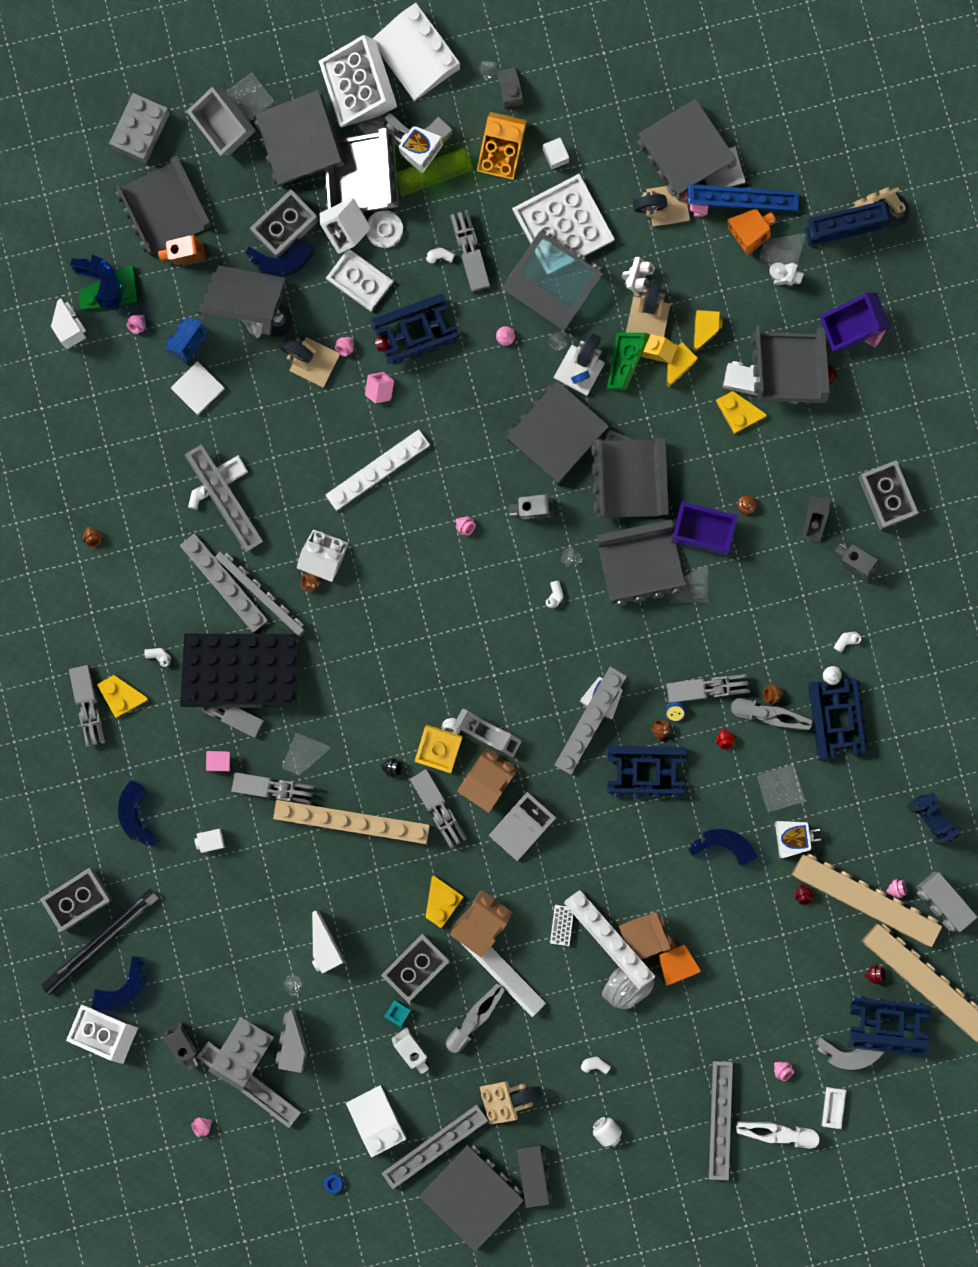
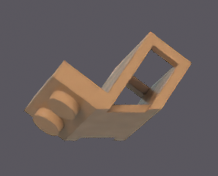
[457,748,518,813]
[450,890,512,957]
[618,912,672,959]

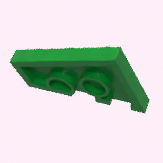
[78,265,138,311]
[607,333,650,390]

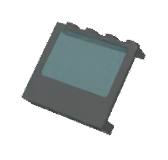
[502,231,604,332]

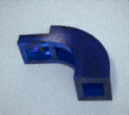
[245,239,315,277]
[70,255,122,311]
[118,780,159,847]
[688,829,758,866]
[91,956,146,1011]

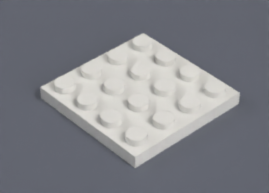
[512,174,615,276]

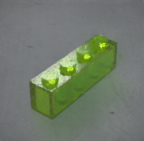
[396,148,472,196]

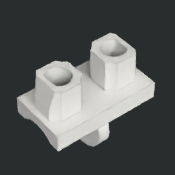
[622,257,655,296]
[769,262,804,286]

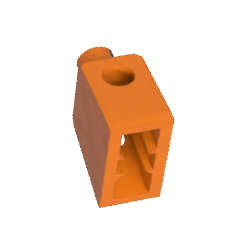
[728,209,776,256]
[158,235,206,265]
[659,936,701,986]

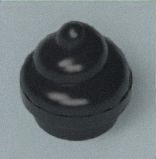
[381,758,402,777]

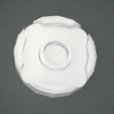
[367,210,403,248]

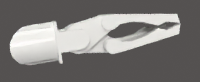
[736,1121,819,1149]

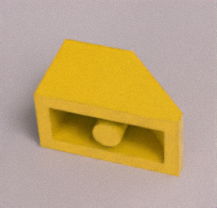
[693,310,723,352]
[641,334,678,364]
[667,342,698,387]

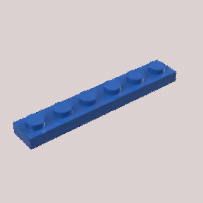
[688,184,798,212]

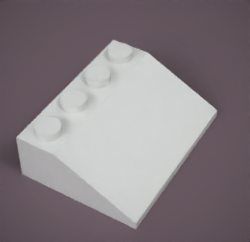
[373,3,460,101]
[319,35,397,128]

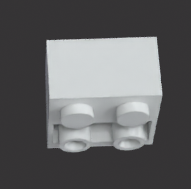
[319,197,371,254]
[51,299,86,349]
[297,529,348,582]

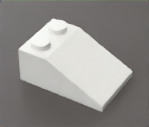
[312,910,345,973]
[66,1005,138,1064]
[346,1085,407,1157]

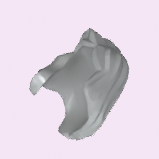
[602,968,654,1010]

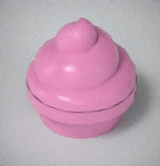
[127,315,146,334]
[496,326,515,346]
[335,337,354,356]
[456,516,476,536]
[886,879,907,899]
[774,1062,794,1081]
[191,1117,212,1137]

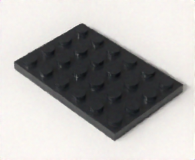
[180,633,299,708]

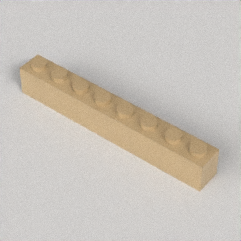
[273,800,430,844]
[791,853,942,947]
[861,924,978,1043]

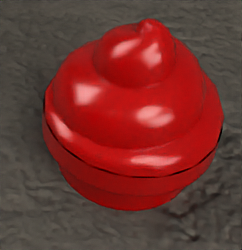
[716,729,735,750]

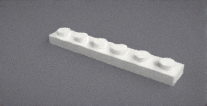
[325,429,430,511]
[564,890,655,990]

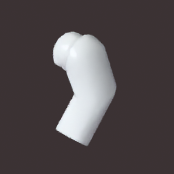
[426,248,455,264]
[188,486,209,510]
[546,580,564,609]
[834,632,862,653]
[145,648,171,667]
[581,1057,611,1074]

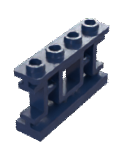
[805,201,888,246]
[370,293,460,366]
[808,677,868,760]
[607,746,686,798]
[906,792,961,843]
[848,996,930,1056]

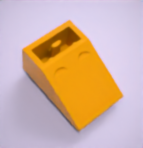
[477,112,527,180]

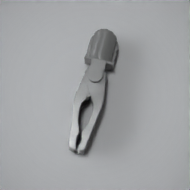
[450,210,490,292]
[69,665,105,747]
[666,674,750,703]
[731,698,812,731]
[194,707,264,738]
[410,769,467,848]
[231,773,314,805]
[446,983,505,1053]

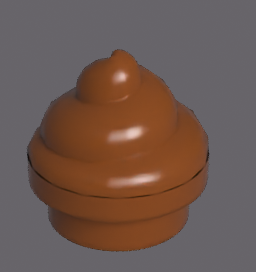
[737,495,756,515]
[82,527,102,547]
[301,573,322,592]
[763,685,784,704]
[651,720,671,741]

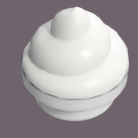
[823,666,842,685]
[442,718,460,734]

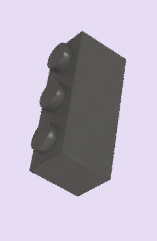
[517,1144,552,1208]

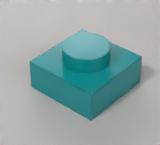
[384,1000,411,1027]

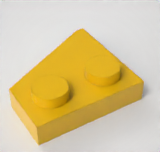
[716,391,766,434]
[97,675,148,718]
[426,875,463,928]

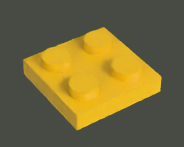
[414,724,463,773]

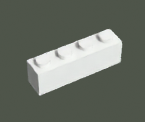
[722,361,798,404]

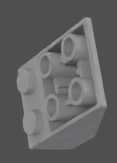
[489,792,556,861]
[276,1008,307,1073]

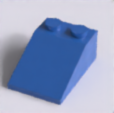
[165,317,208,364]

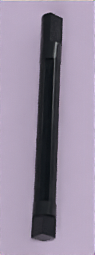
[41,889,159,995]

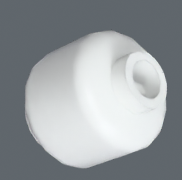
[593,1117,622,1147]

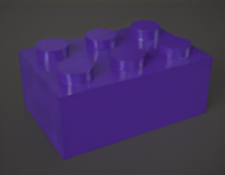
[820,293,890,351]
[671,502,738,557]

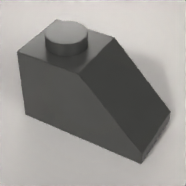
[497,67,523,108]
[802,495,830,542]

